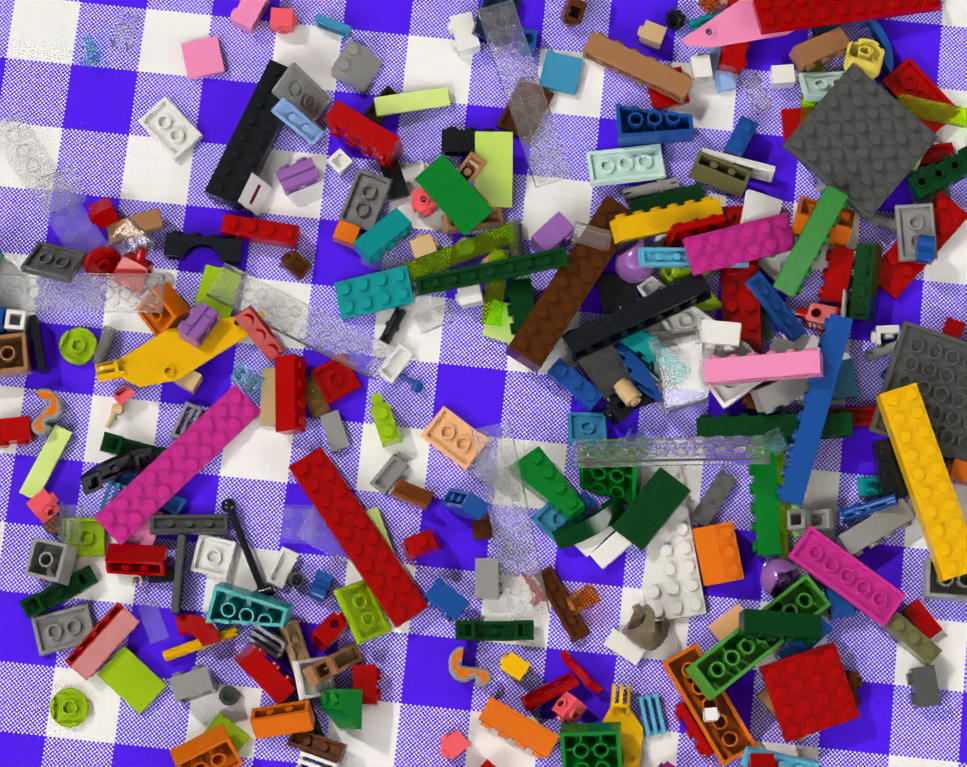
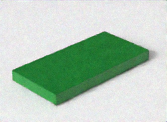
[415,154,493,236]

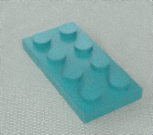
[334,265,416,320]

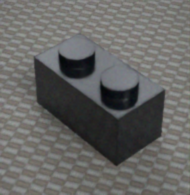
[149,567,174,583]

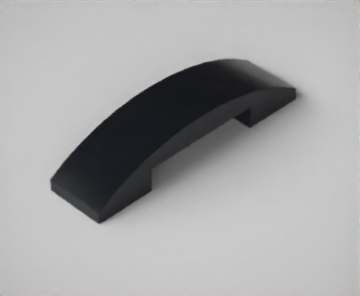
[80,448,154,495]

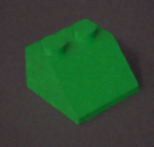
[321,689,363,729]

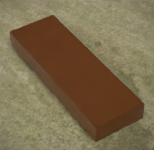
[287,731,347,764]

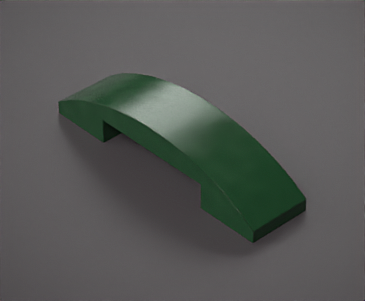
[100,432,167,460]
[551,495,625,549]
[19,565,98,619]
[455,620,534,641]

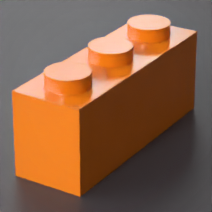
[250,699,315,739]

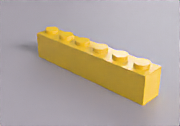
[609,196,723,244]

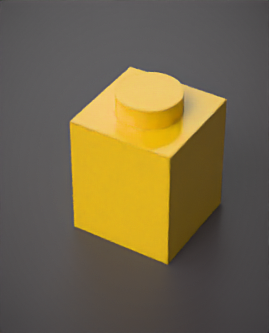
[499,652,530,682]

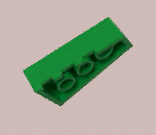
[508,446,586,523]

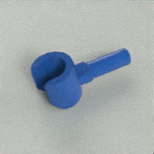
[399,373,423,393]

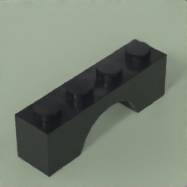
[164,231,244,266]

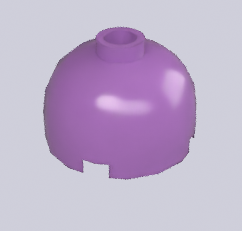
[760,558,799,598]

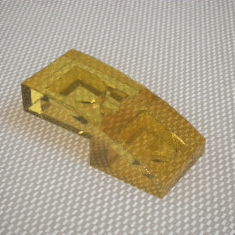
[305,375,331,419]

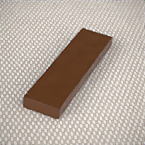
[534,565,590,643]

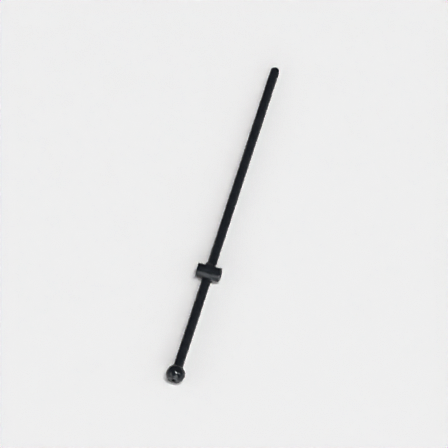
[221,498,335,767]

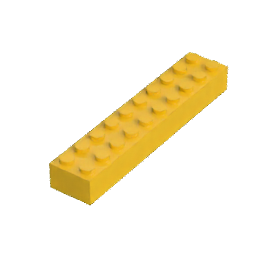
[876,383,967,582]

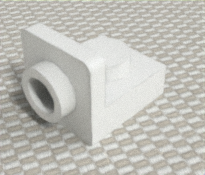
[871,325,900,348]

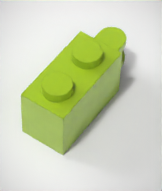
[370,393,401,448]

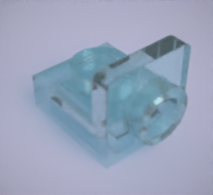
[79,35,100,67]

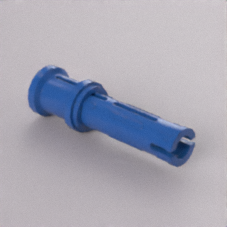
[838,493,899,524]

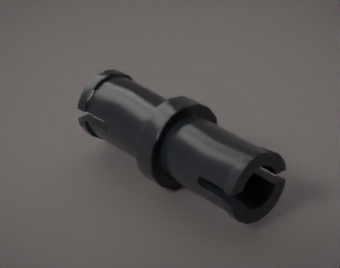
[378,307,407,346]

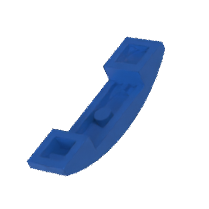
[856,20,894,76]

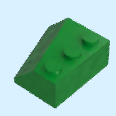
[579,446,642,506]
[560,722,623,767]

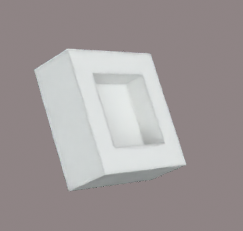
[326,149,353,176]

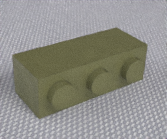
[688,150,752,198]
[881,611,942,666]

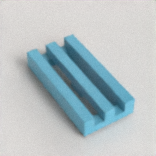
[638,694,666,737]

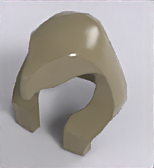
[623,604,670,651]

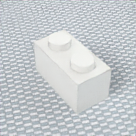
[702,707,720,722]

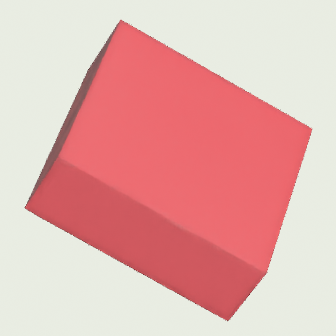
[112,384,135,405]

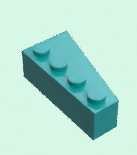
[616,329,691,393]
[205,581,294,627]

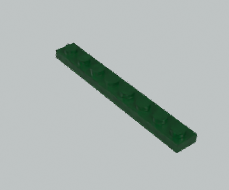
[415,247,569,297]

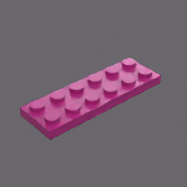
[682,212,795,276]
[787,525,906,627]

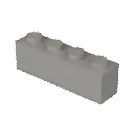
[750,378,811,414]
[834,497,915,558]

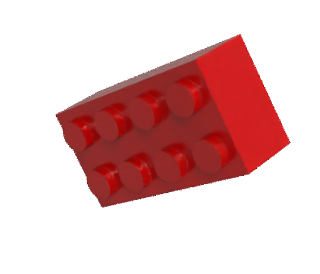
[325,100,404,169]

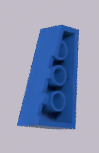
[615,103,694,147]

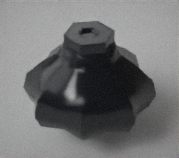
[665,8,686,31]

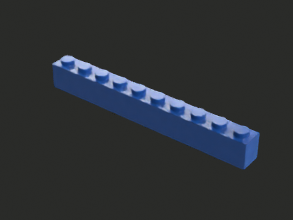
[776,313,853,507]

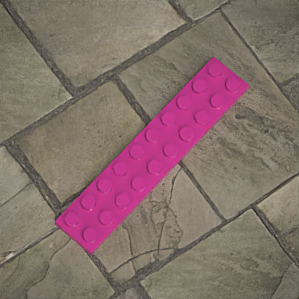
[94,385,261,545]

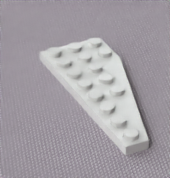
[637,276,764,410]
[642,461,706,622]

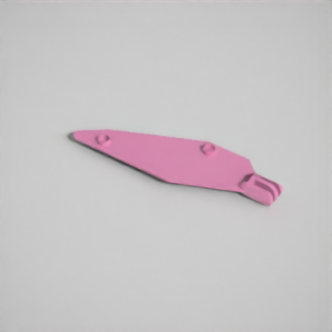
[683,0,792,48]

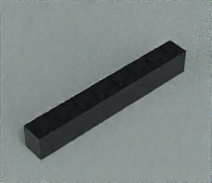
[562,273,712,362]

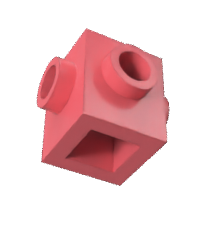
[410,187,437,217]
[551,692,588,724]

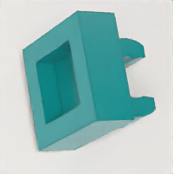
[856,476,878,498]

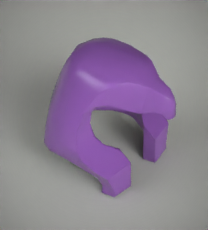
[615,238,655,284]

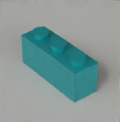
[354,207,412,265]

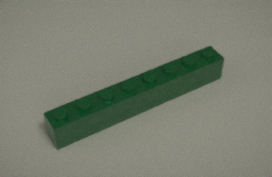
[696,409,853,444]

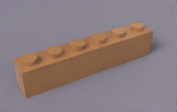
[583,32,693,104]

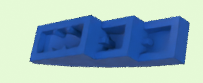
[616,344,662,403]

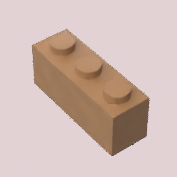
[789,26,850,73]

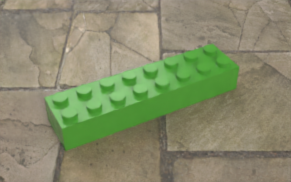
[685,574,832,701]

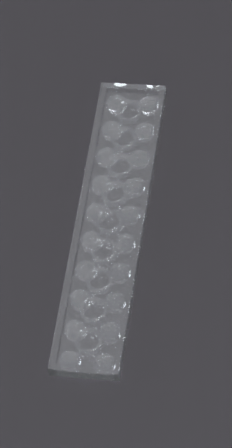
[477,0,572,188]
[0,110,109,283]
[206,262,394,381]
[0,273,165,313]
[471,421,550,621]
[572,435,770,468]

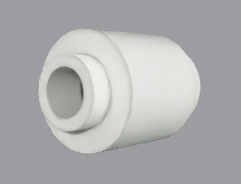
[401,160,428,183]

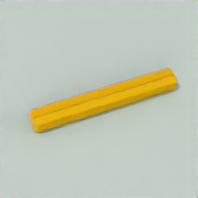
[163,626,238,661]

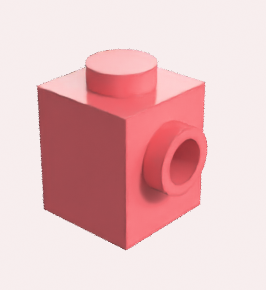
[270,7,298,34]
[26,489,61,524]
[439,729,470,761]

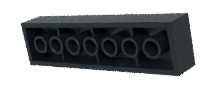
[205,59,288,212]

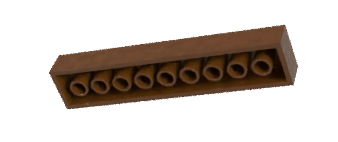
[505,195,633,373]

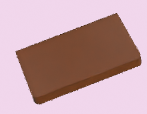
[390,479,434,512]

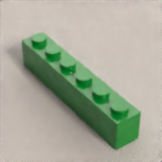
[772,185,849,297]
[747,439,781,558]

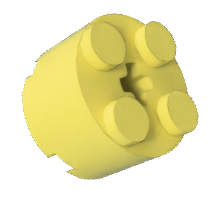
[844,38,885,80]

